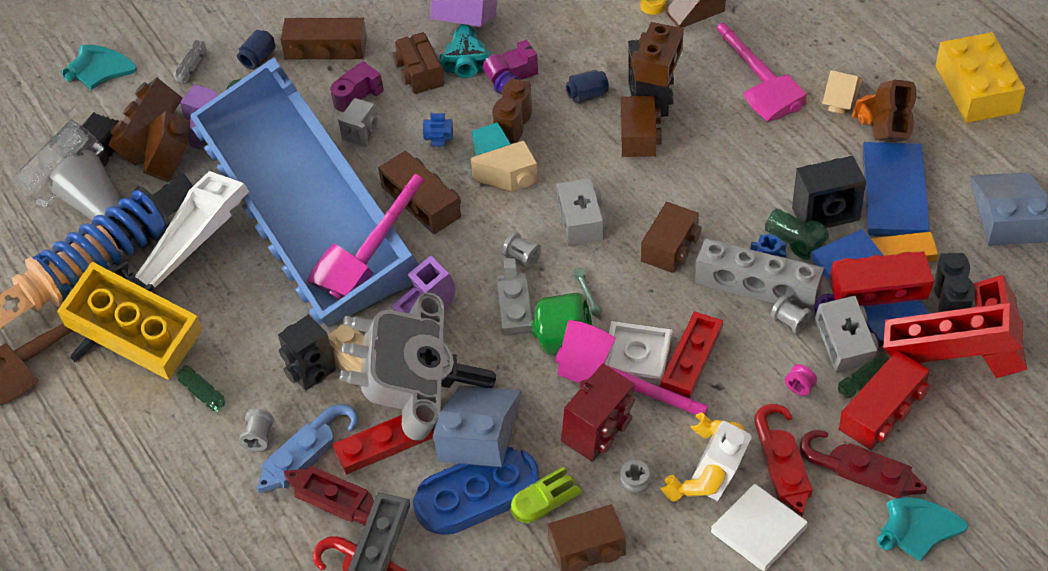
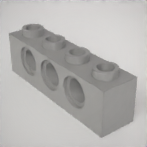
[695,239,824,313]

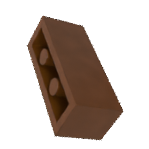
[280,18,367,59]
[108,77,183,166]
[378,150,461,234]

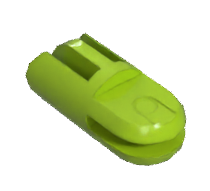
[511,466,582,523]

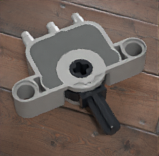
[339,292,496,440]

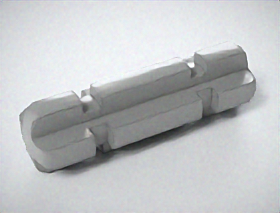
[173,40,207,84]

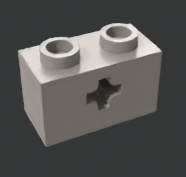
[557,178,608,246]
[815,296,878,373]

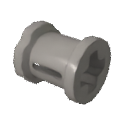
[502,232,541,269]
[770,295,812,334]
[239,409,274,452]

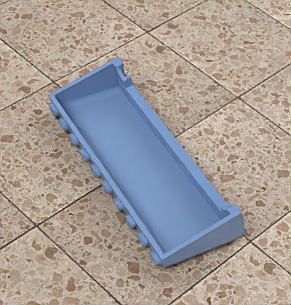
[190,57,419,327]

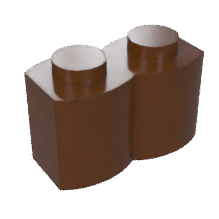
[492,78,532,144]
[873,79,916,142]

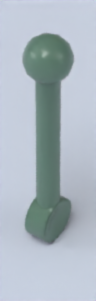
[573,268,602,317]

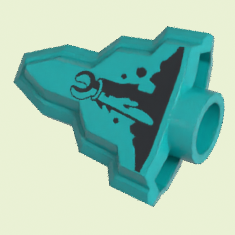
[439,24,492,78]

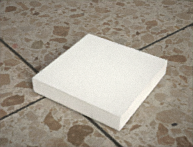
[605,321,673,385]
[711,483,808,571]

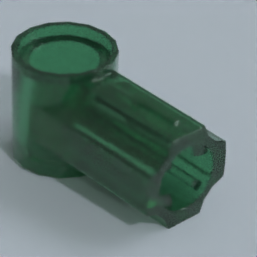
[765,208,829,260]

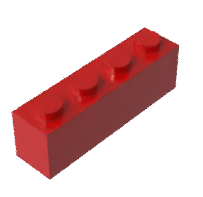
[883,302,1023,363]

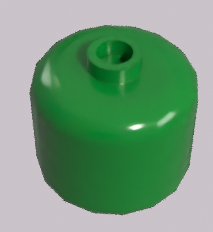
[531,293,592,356]

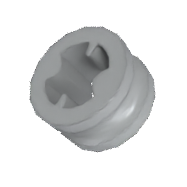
[620,460,650,494]

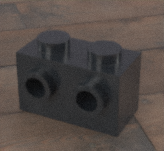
[278,314,336,391]

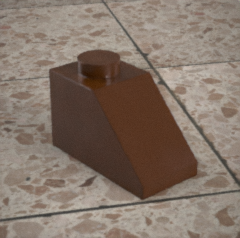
[666,0,726,28]
[143,111,190,182]

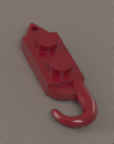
[800,430,927,498]
[284,465,374,525]

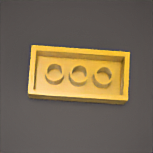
[57,262,202,380]

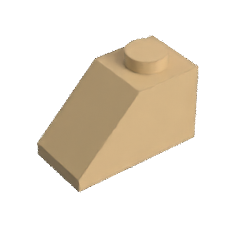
[822,70,863,114]
[471,141,538,192]

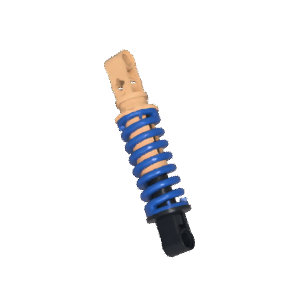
[0,173,193,330]

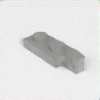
[497,258,532,335]

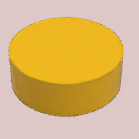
[640,0,667,15]

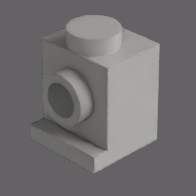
[338,98,378,147]

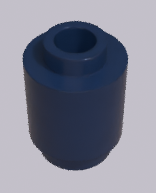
[237,30,276,69]
[566,70,609,103]

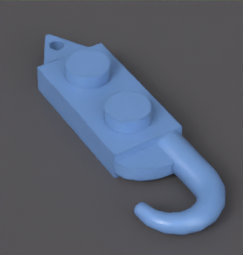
[257,404,359,493]

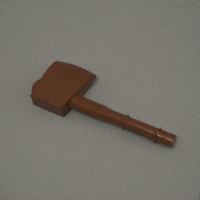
[0,323,74,405]

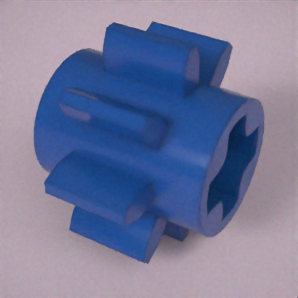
[423,113,453,147]
[750,234,787,258]

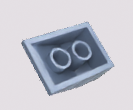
[970,172,1048,246]
[433,386,522,467]

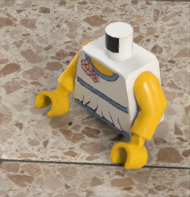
[660,413,752,502]

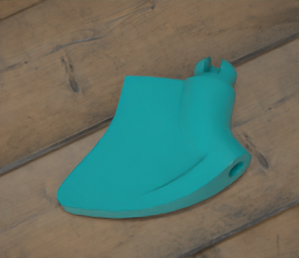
[61,45,137,90]
[877,497,968,562]

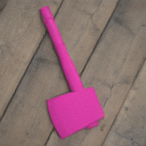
[716,22,807,121]
[306,174,424,300]
[555,320,708,415]

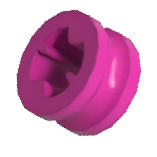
[784,364,817,396]

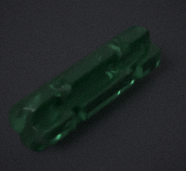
[837,354,890,399]
[176,365,226,412]

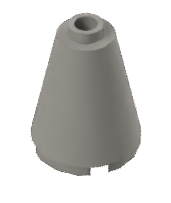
[49,150,120,227]

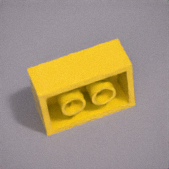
[936,32,1025,123]

